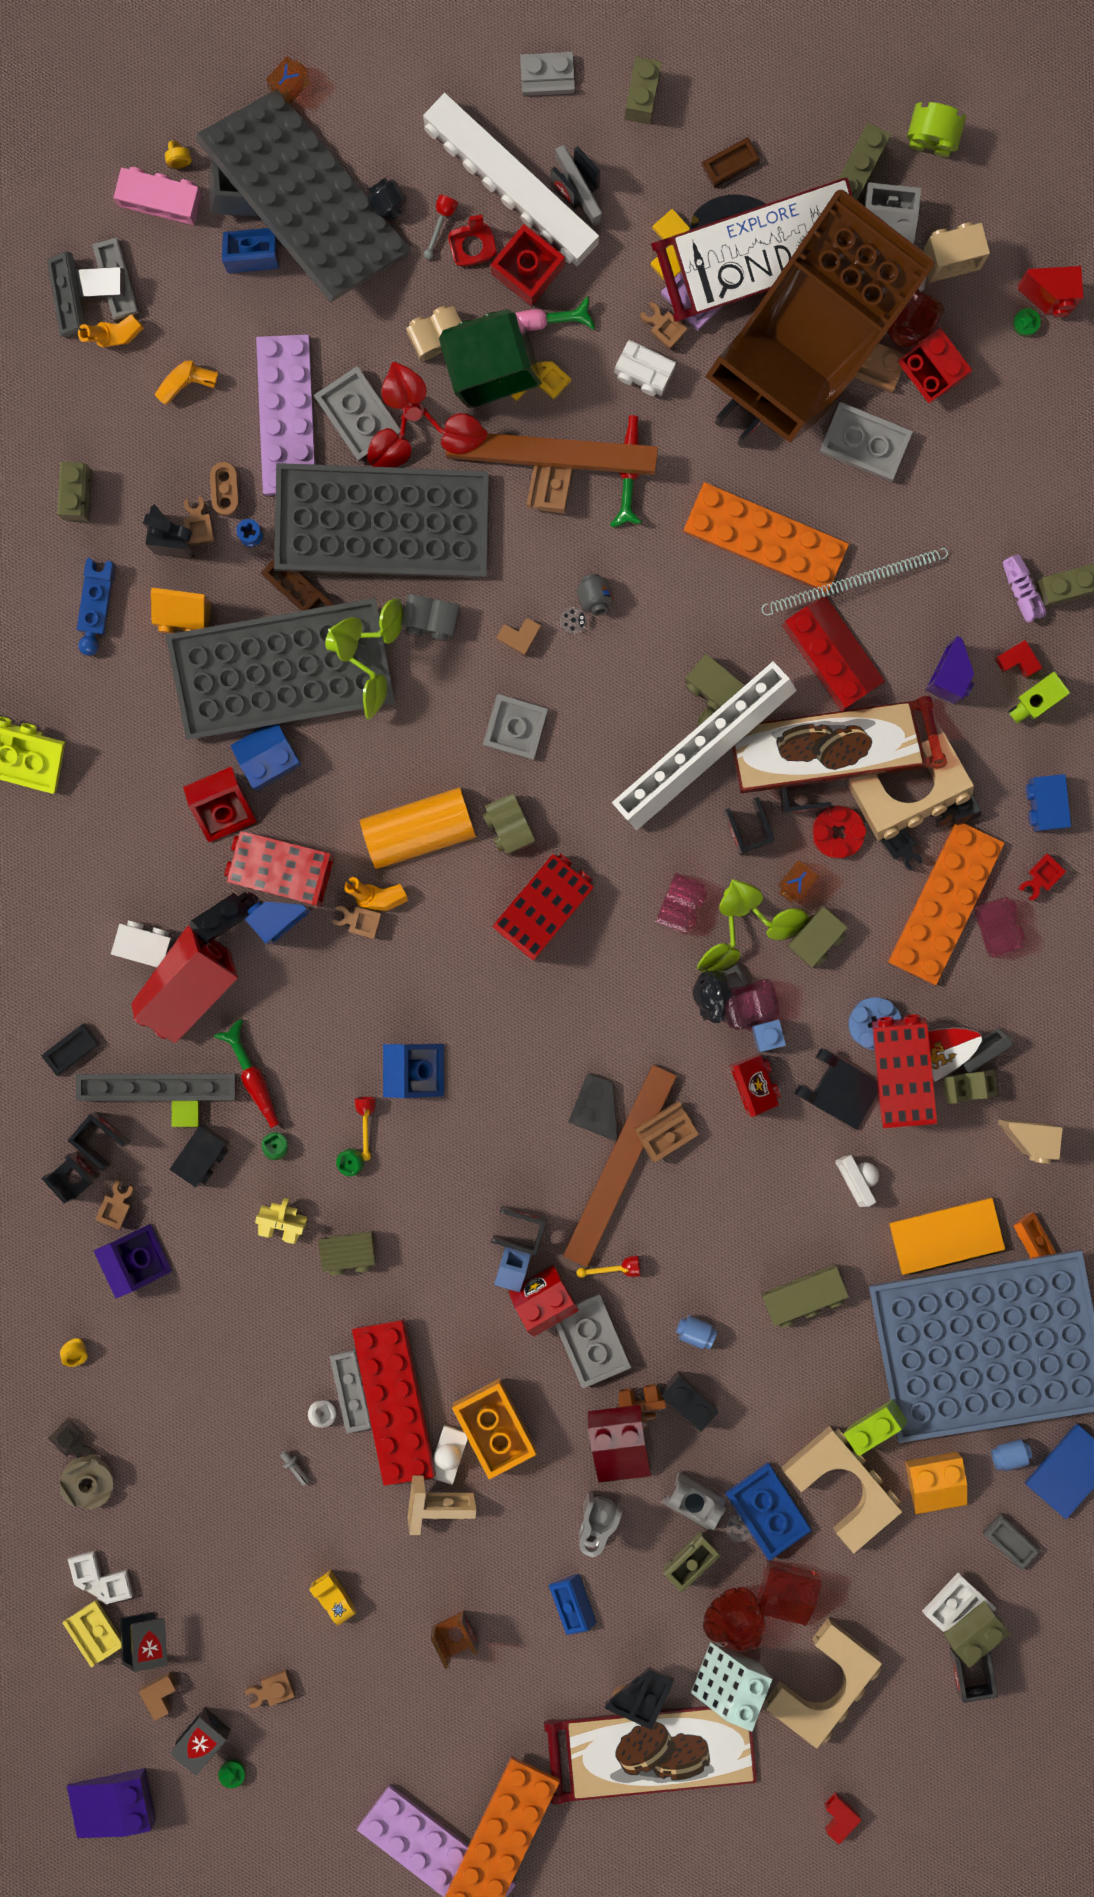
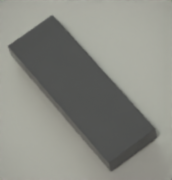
[47,251,86,338]

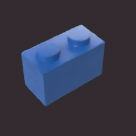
[1025,774,1071,832]

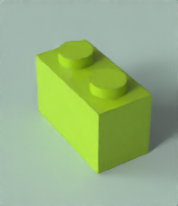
[843,1399,908,1457]

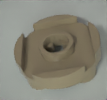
[60,1455,114,1510]

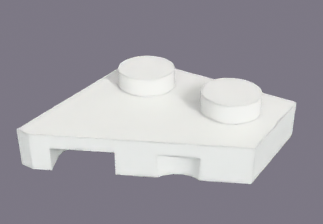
[922,1573,997,1632]

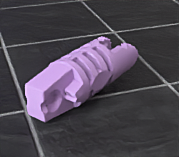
[1002,554,1047,622]

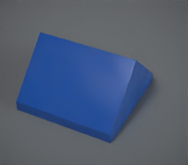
[222,228,280,273]

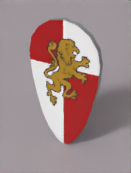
[928,1027,982,1082]

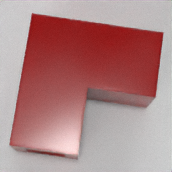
[994,640,1042,678]
[824,1792,862,1845]

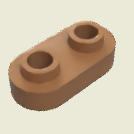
[210,462,239,517]

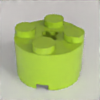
[907,102,967,157]

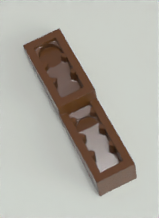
[260,558,334,611]

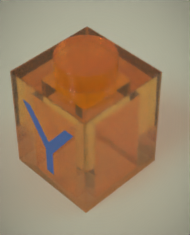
[266,56,309,104]
[777,860,819,903]

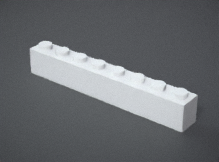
[423,93,599,266]
[612,662,797,831]

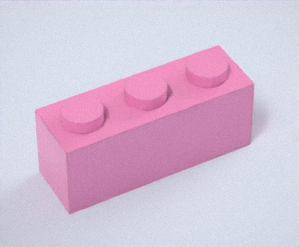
[113,167,202,225]

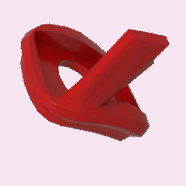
[448,214,497,267]

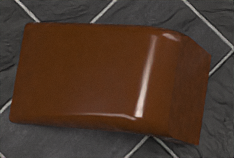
[705,190,934,443]

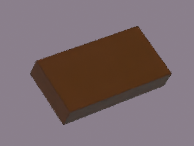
[701,137,760,187]

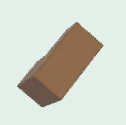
[496,618,541,656]
[139,1671,178,1721]

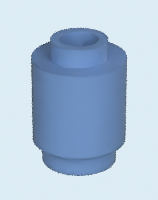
[676,1315,717,1349]
[991,1439,1033,1472]

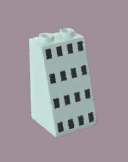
[691,1642,772,1732]

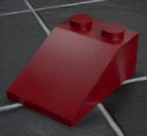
[587,1405,651,1483]

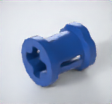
[236,519,263,547]

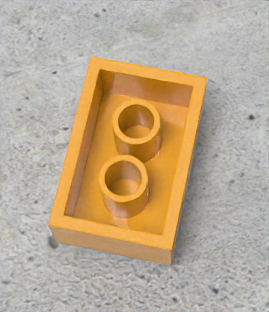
[452,1378,537,1479]

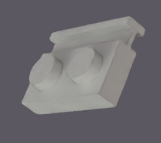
[520,52,575,96]

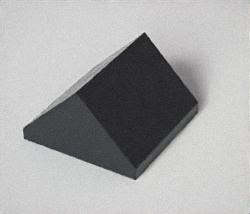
[145,504,195,559]

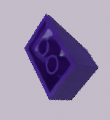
[67,1768,156,1838]

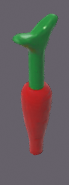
[610,415,642,528]
[214,1020,280,1128]

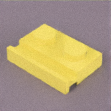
[63,1599,121,1667]

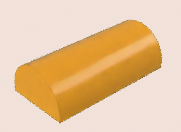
[359,787,476,870]

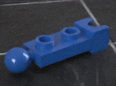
[77,558,116,656]

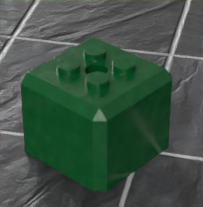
[439,309,542,408]

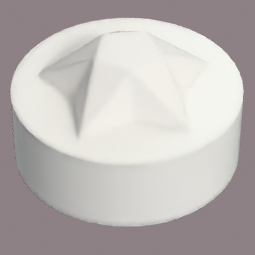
[308,1400,336,1428]

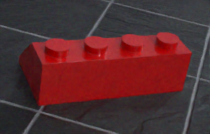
[782,595,885,712]

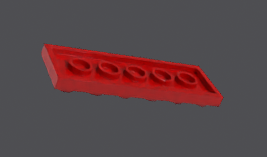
[352,1319,436,1486]

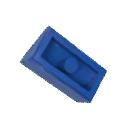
[549,1574,596,1635]

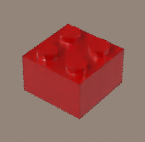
[490,224,565,307]

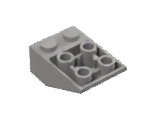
[863,182,921,244]

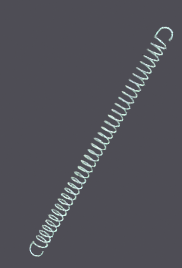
[762,548,948,615]

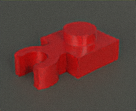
[1018,853,1067,901]

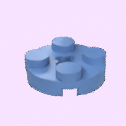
[848,997,901,1050]

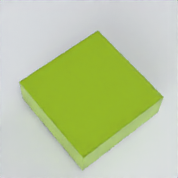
[172,1100,199,1127]

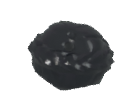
[692,970,732,1024]

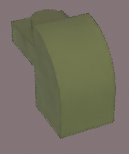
[943,1069,998,1104]

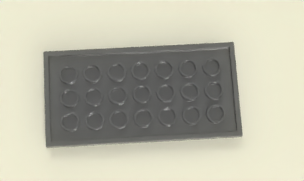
[196,89,411,303]
[274,463,488,578]
[166,598,395,740]

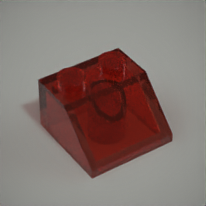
[754,1560,822,1626]

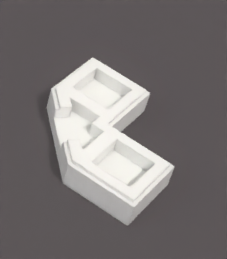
[68,1551,134,1604]

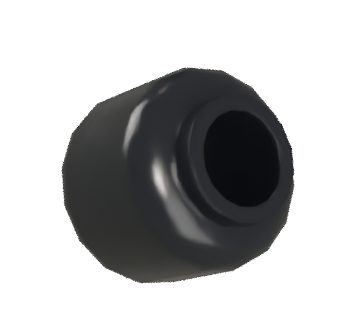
[368,177,407,220]

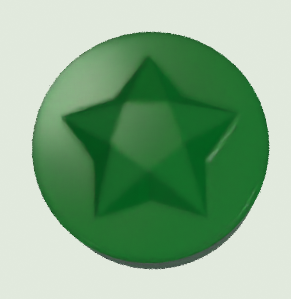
[1013,308,1041,337]
[261,1132,289,1160]
[336,1148,364,1176]
[218,1759,246,1789]

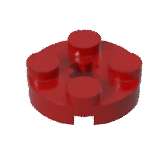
[812,805,866,859]

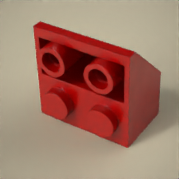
[897,328,973,404]

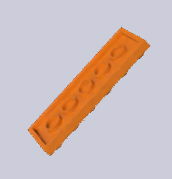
[683,482,849,593]
[887,823,1004,985]
[444,1756,559,1897]

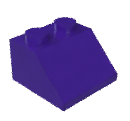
[925,636,975,704]
[93,1224,172,1299]

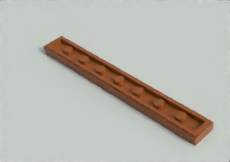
[445,433,658,475]
[563,1064,676,1267]

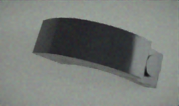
[690,194,765,230]

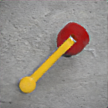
[354,1097,376,1161]
[576,1255,641,1278]

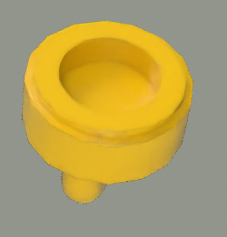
[165,140,192,169]
[60,1338,88,1367]

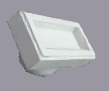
[835,1155,879,1207]
[433,1424,468,1485]

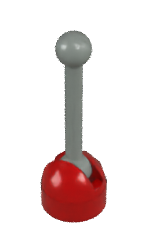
[424,195,458,260]

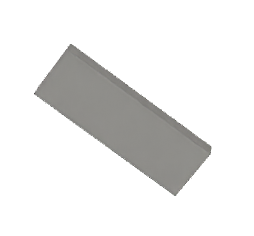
[555,145,602,226]
[92,237,140,322]
[330,1349,372,1434]

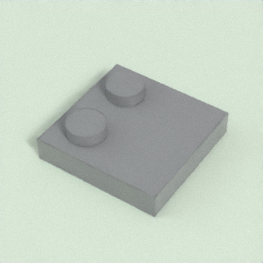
[482,694,548,760]

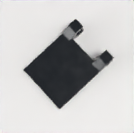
[794,1048,878,1130]

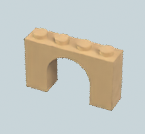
[849,733,974,841]
[782,1426,902,1554]
[764,1618,882,1749]

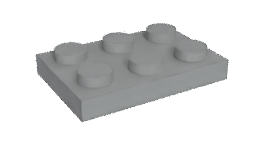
[314,366,400,463]
[819,402,913,482]
[555,1293,631,1389]

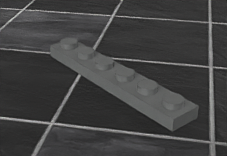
[76,1073,236,1101]

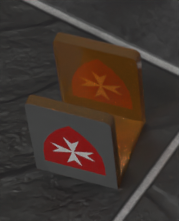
[430,1611,479,1669]

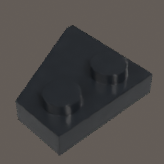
[568,1073,617,1141]
[605,1667,674,1730]

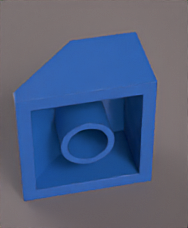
[230,724,302,791]
[245,902,312,945]
[383,1044,444,1098]

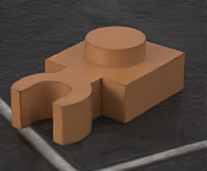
[640,302,688,351]
[183,497,215,546]
[332,906,382,939]
[95,1179,135,1230]
[245,1669,295,1708]

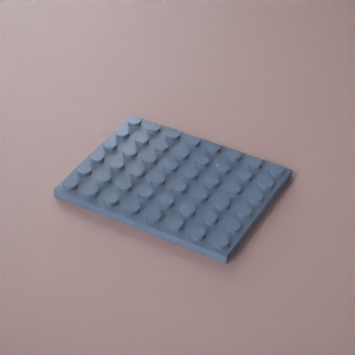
[869,1249,1094,1443]

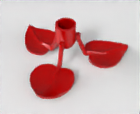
[367,361,488,468]

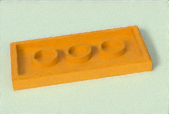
[889,1197,1005,1275]

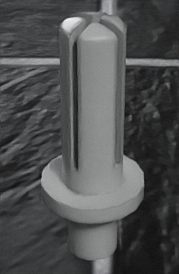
[280,1450,310,1486]

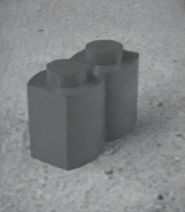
[401,594,460,642]

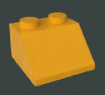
[151,587,212,634]
[905,1452,967,1514]

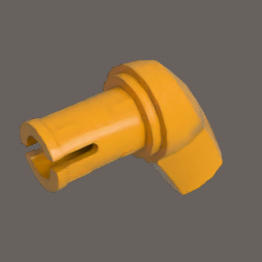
[78,314,144,347]
[155,360,218,405]
[344,877,408,911]

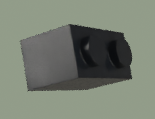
[169,1125,229,1188]
[660,1371,719,1432]

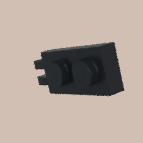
[189,892,256,945]

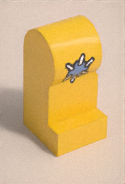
[309,1570,357,1626]

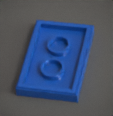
[1024,1423,1094,1519]
[725,1463,812,1561]

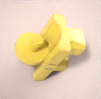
[255,1198,308,1244]

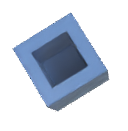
[751,1019,786,1052]
[494,1247,531,1292]

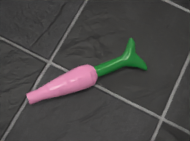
[516,296,595,331]

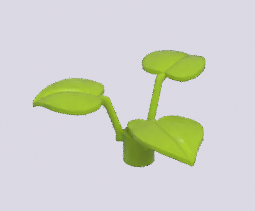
[325,598,403,720]
[696,879,810,972]

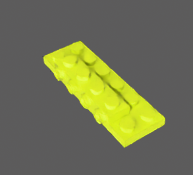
[0,716,66,794]

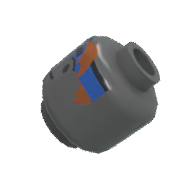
[576,574,614,615]

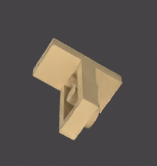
[407,1476,477,1535]

